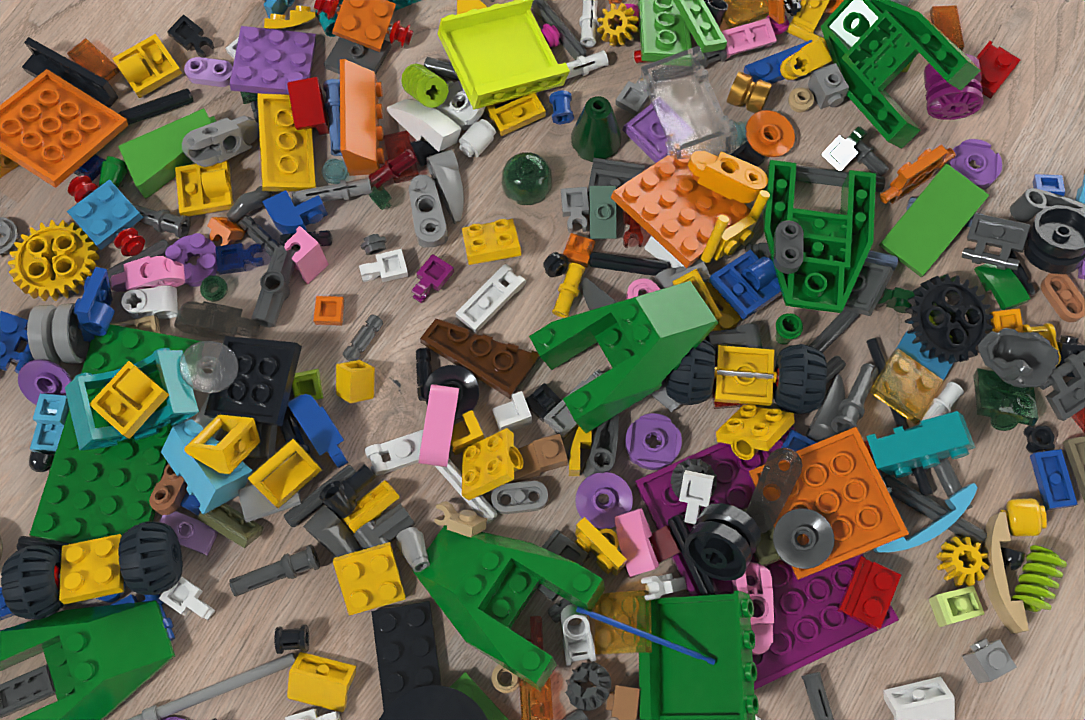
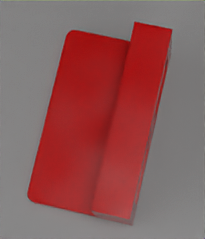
[287,77,330,135]

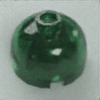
[502,152,552,205]

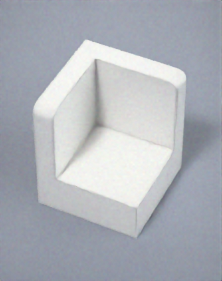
[492,391,532,431]

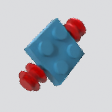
[67,176,145,257]

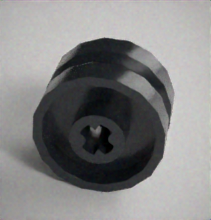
[1024,205,1085,274]
[684,503,761,581]

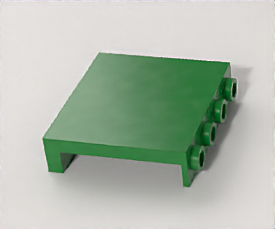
[638,591,759,720]

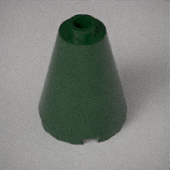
[571,96,622,162]

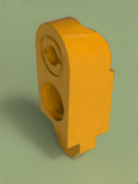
[688,150,768,203]

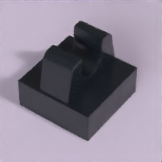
[525,382,562,422]

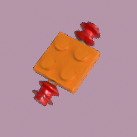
[314,0,414,52]

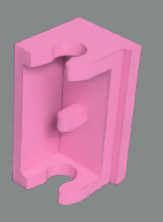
[722,18,777,59]
[284,226,329,284]

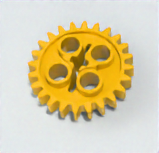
[8,220,100,301]

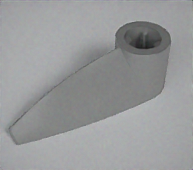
[426,149,464,224]

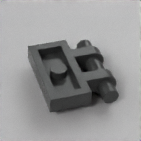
[962,213,1031,270]
[1040,350,1085,421]

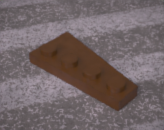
[420,318,541,399]

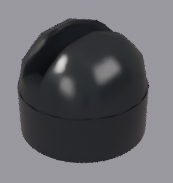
[29,451,54,472]
[1001,547,1025,571]

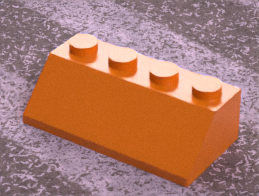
[340,59,384,176]

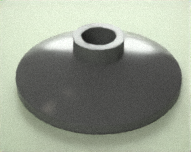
[773,509,834,569]

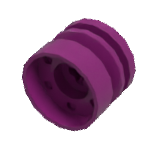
[924,53,984,120]

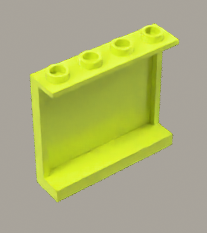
[437,0,570,110]

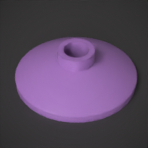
[18,359,72,405]
[575,472,633,529]

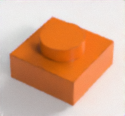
[313,296,345,326]

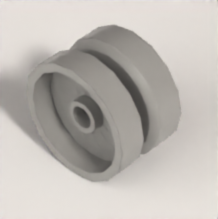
[27,303,91,364]

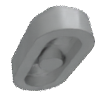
[491,481,548,514]

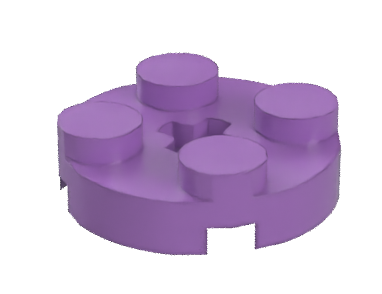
[947,139,1002,189]
[165,233,221,287]
[625,413,682,470]

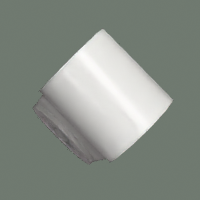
[121,286,178,319]
[561,604,596,666]

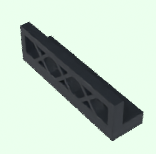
[22,37,118,108]

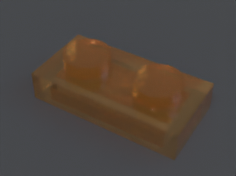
[519,678,553,720]

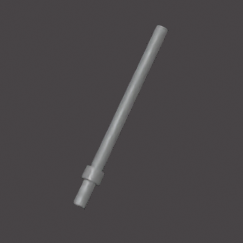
[127,653,296,720]

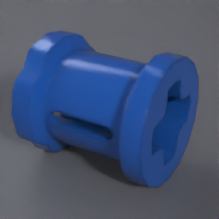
[549,90,574,125]

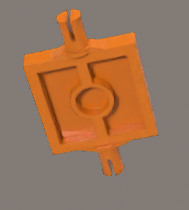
[879,144,956,204]

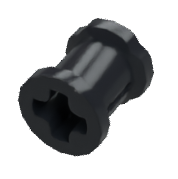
[274,625,310,654]

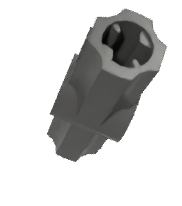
[251,245,297,328]

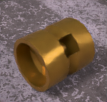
[726,71,773,113]

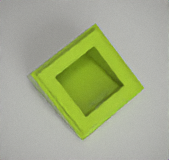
[292,369,324,400]

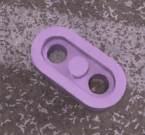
[184,57,233,87]

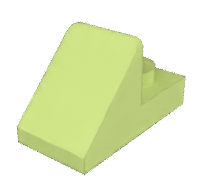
[929,586,985,627]

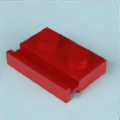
[976,41,1020,99]
[837,556,902,630]

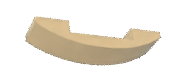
[981,512,1029,634]

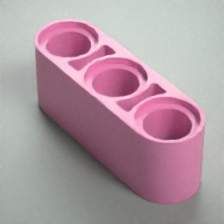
[419,384,459,467]

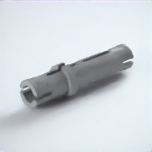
[292,177,372,206]

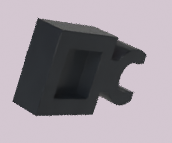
[167,14,215,58]

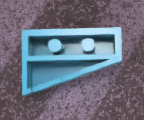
[161,419,253,515]

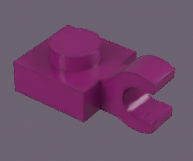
[412,254,454,303]

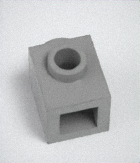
[808,63,849,109]
[962,638,1017,684]

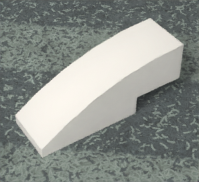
[386,99,462,152]

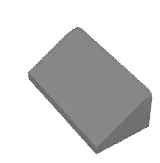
[239,485,301,523]

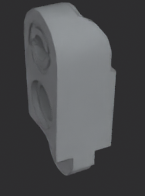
[182,115,259,167]
[409,175,448,248]

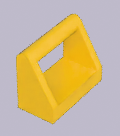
[184,415,260,474]
[248,439,322,509]

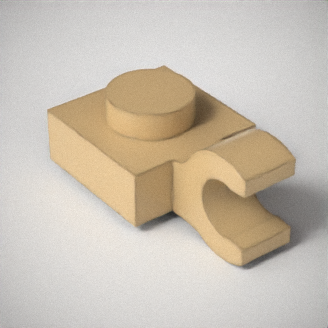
[434,501,487,538]

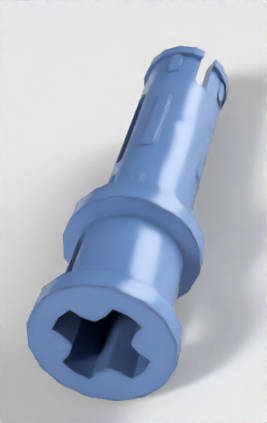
[323,79,342,156]

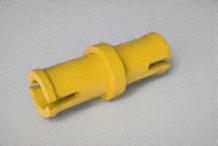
[552,263,585,318]

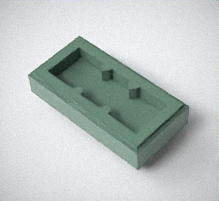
[589,186,616,239]

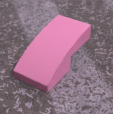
[615,508,659,577]

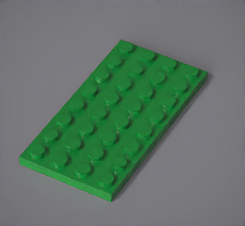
[29,324,204,543]

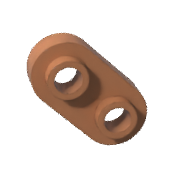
[1041,273,1085,322]
[149,463,188,515]

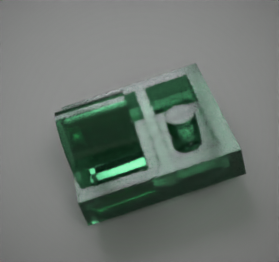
[973,368,1038,431]

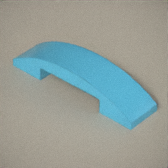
[873,483,978,553]

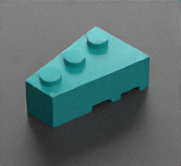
[866,411,975,478]

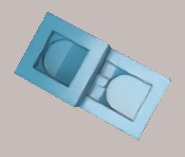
[30,393,69,454]

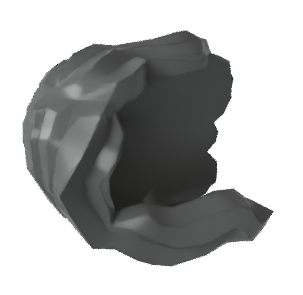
[978,328,1059,388]

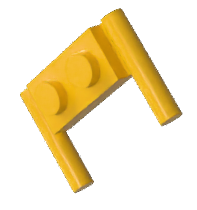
[786,0,830,52]
[701,190,770,263]

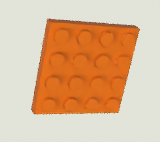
[0,69,128,188]
[611,147,751,268]
[749,427,909,580]

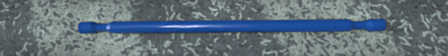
[576,606,716,665]

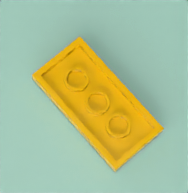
[257,93,316,192]

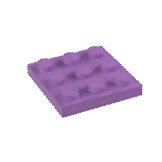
[230,26,316,95]

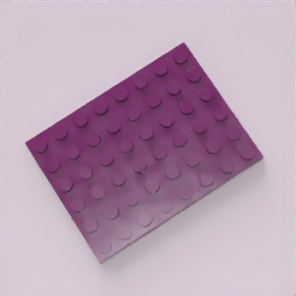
[635,425,899,690]

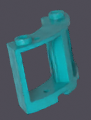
[65,348,199,450]

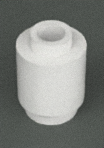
[459,119,496,157]

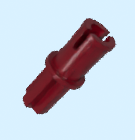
[369,149,417,188]

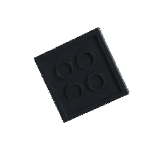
[204,336,302,427]

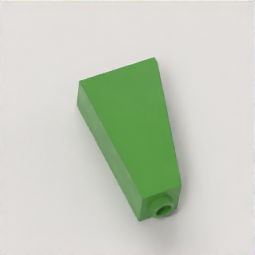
[118,108,216,199]

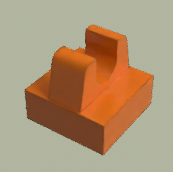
[207,217,246,249]
[563,233,596,268]

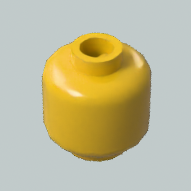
[1000,499,1047,536]

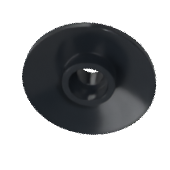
[424,365,479,420]

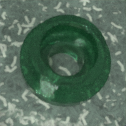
[369,186,392,210]
[200,276,228,302]

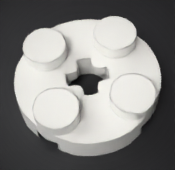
[437,81,486,130]

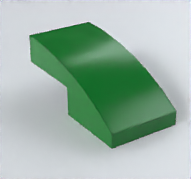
[974,263,1031,310]

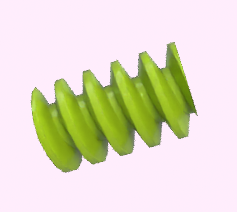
[401,63,449,108]
[1011,545,1067,612]

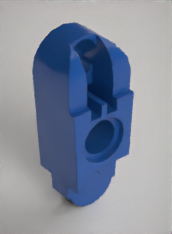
[288,394,348,469]

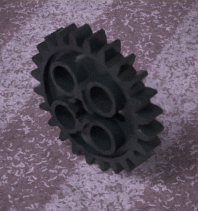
[905,274,993,364]

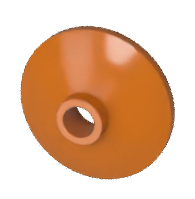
[745,110,795,157]

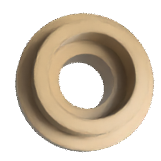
[788,88,814,113]
[491,664,521,693]

